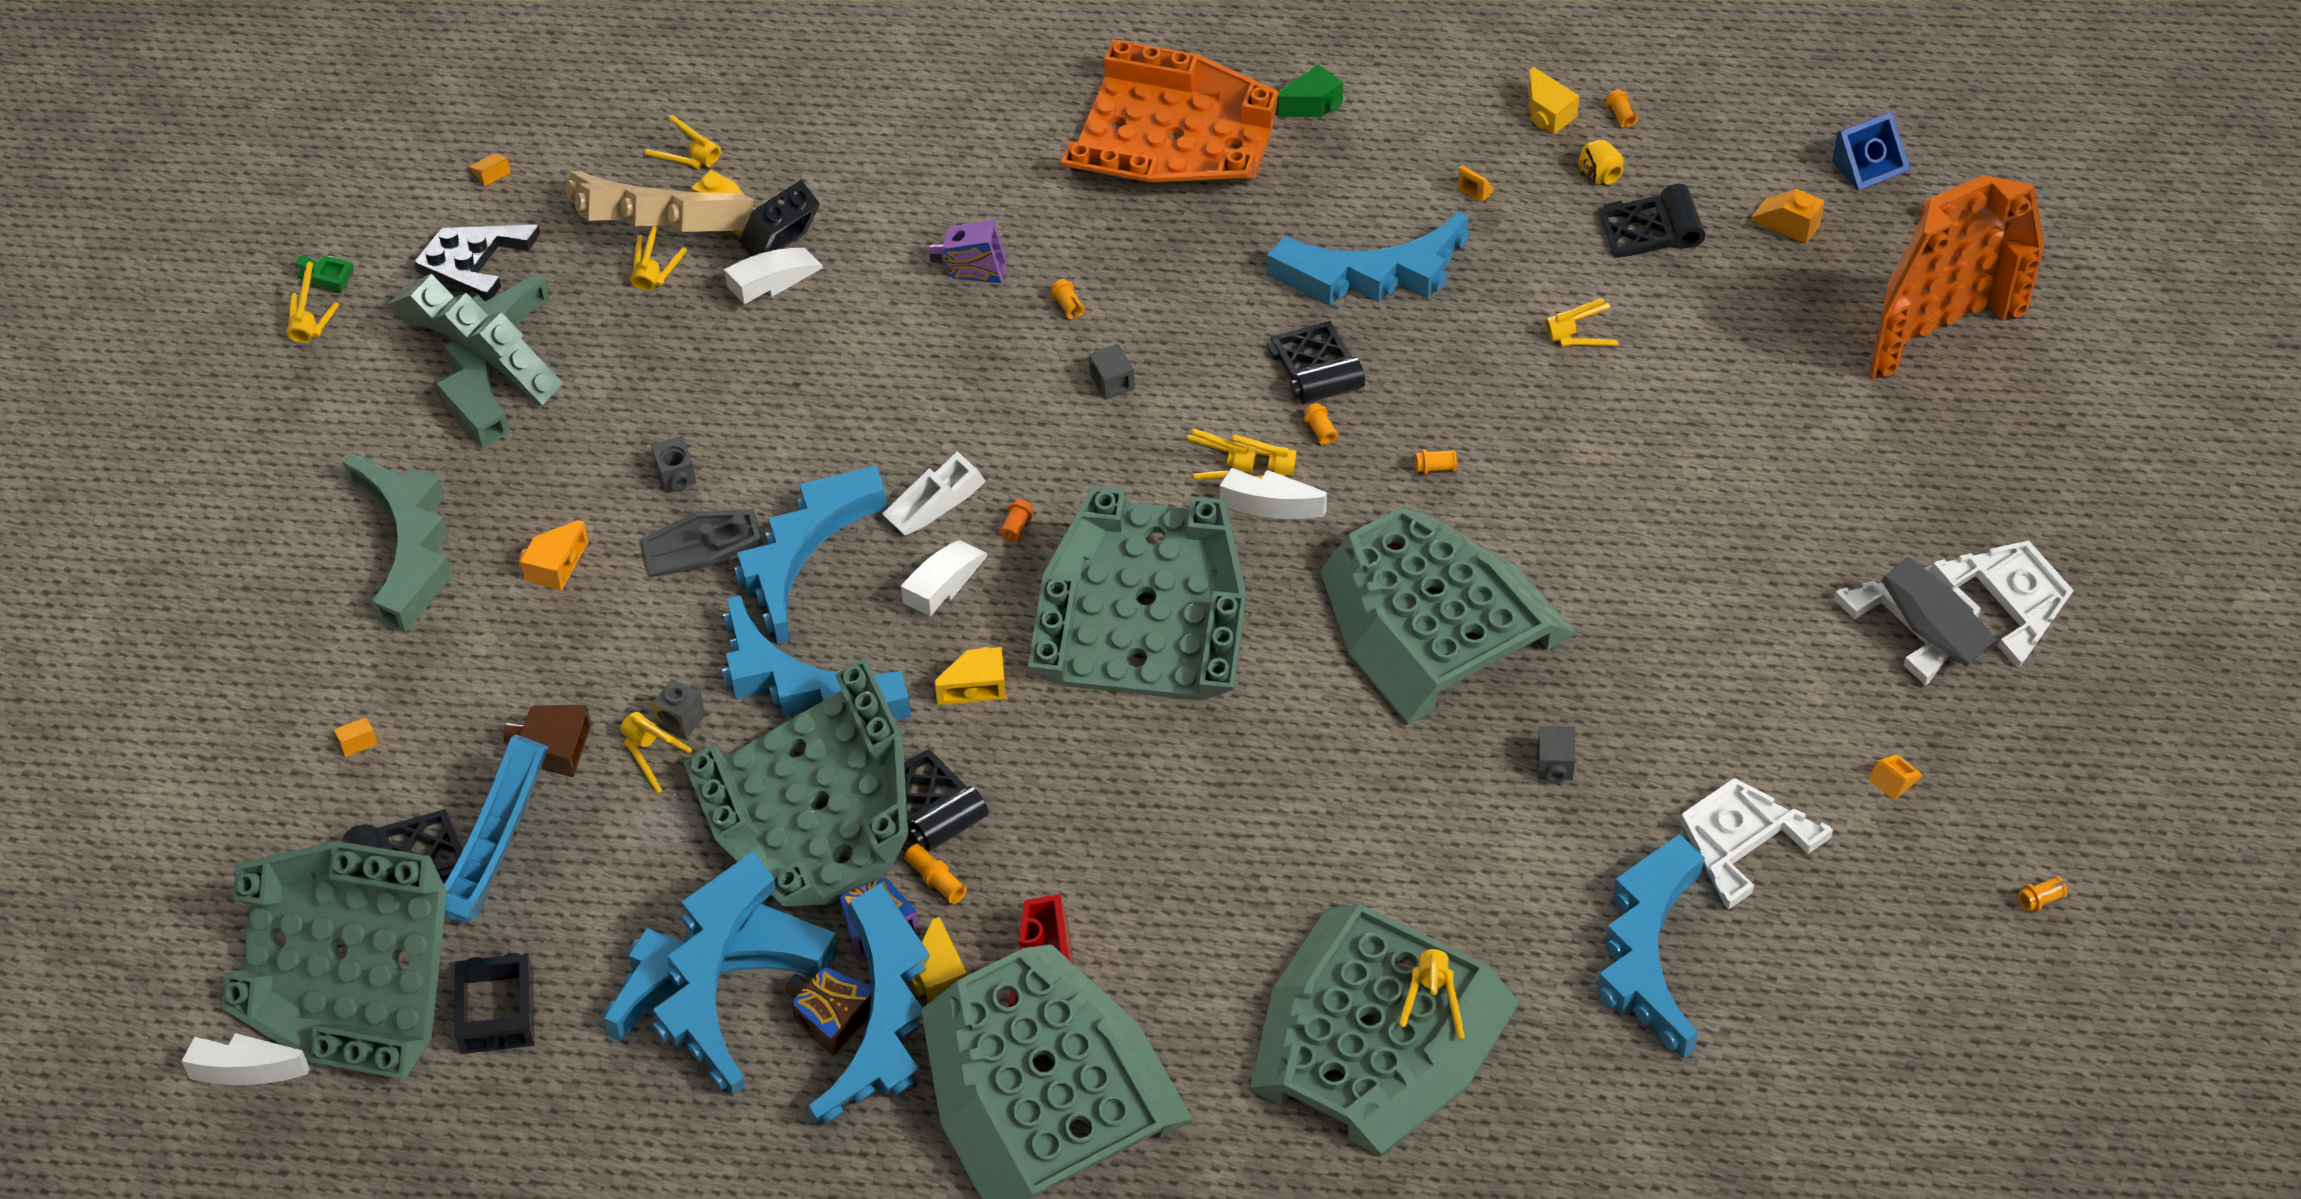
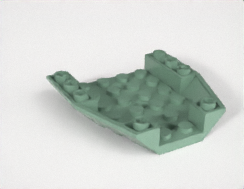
[1028,487,1247,700]
[1320,506,1576,725]
[683,657,908,907]
[221,841,447,1079]
[1250,904,1520,1157]
[921,945,1193,1199]

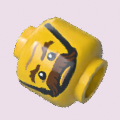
[1578,140,1624,185]

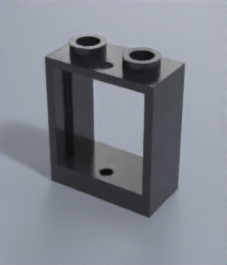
[739,180,820,257]
[455,953,535,1054]

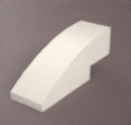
[724,248,823,305]
[882,452,986,536]
[1220,468,1327,519]
[901,540,987,617]
[182,1033,310,1085]

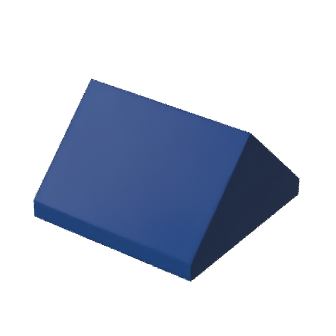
[1832,111,1911,190]

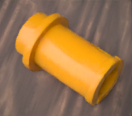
[1606,89,1639,128]
[1051,279,1085,319]
[1304,403,1339,446]
[1415,449,1457,475]
[2018,876,2067,912]

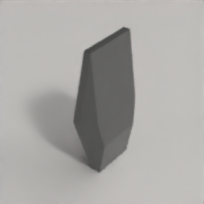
[641,509,763,577]
[1881,556,1996,667]

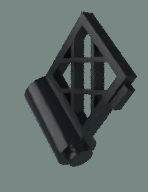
[1599,183,1706,258]
[1267,321,1365,404]
[904,749,989,852]
[342,809,462,880]

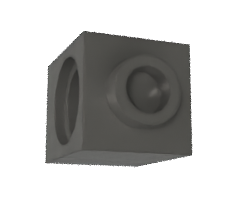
[1089,344,1135,400]
[651,436,696,492]
[652,679,705,740]
[1537,726,1575,783]

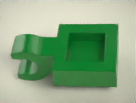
[294,255,354,292]

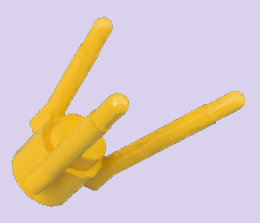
[644,115,721,170]
[629,226,687,291]
[286,262,339,343]
[1545,298,1618,347]
[1186,429,1257,480]
[1231,435,1297,479]
[620,712,692,793]
[1399,949,1464,1040]

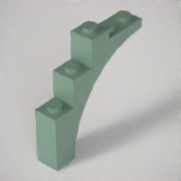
[436,273,550,448]
[387,274,564,406]
[343,454,452,633]

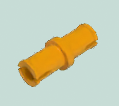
[904,844,967,904]

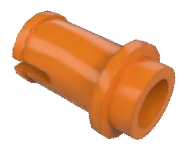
[999,499,1033,542]

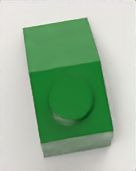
[1275,64,1343,117]

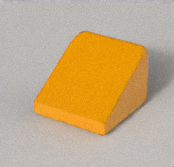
[468,153,511,186]
[1458,165,1495,202]
[333,717,378,757]
[1868,755,1923,800]

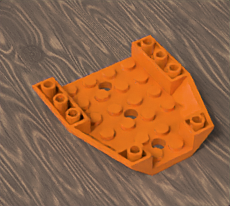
[1061,39,1279,183]
[1869,175,2044,380]

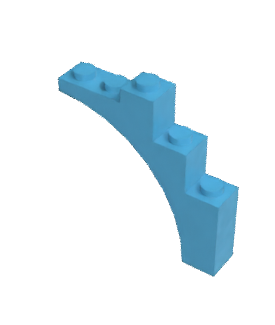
[1267,212,1470,306]
[734,465,887,644]
[722,596,911,720]
[444,734,549,922]
[1597,834,1705,1058]
[652,852,775,1096]
[806,883,930,1125]
[604,904,838,1041]

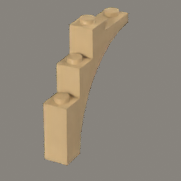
[566,171,754,232]

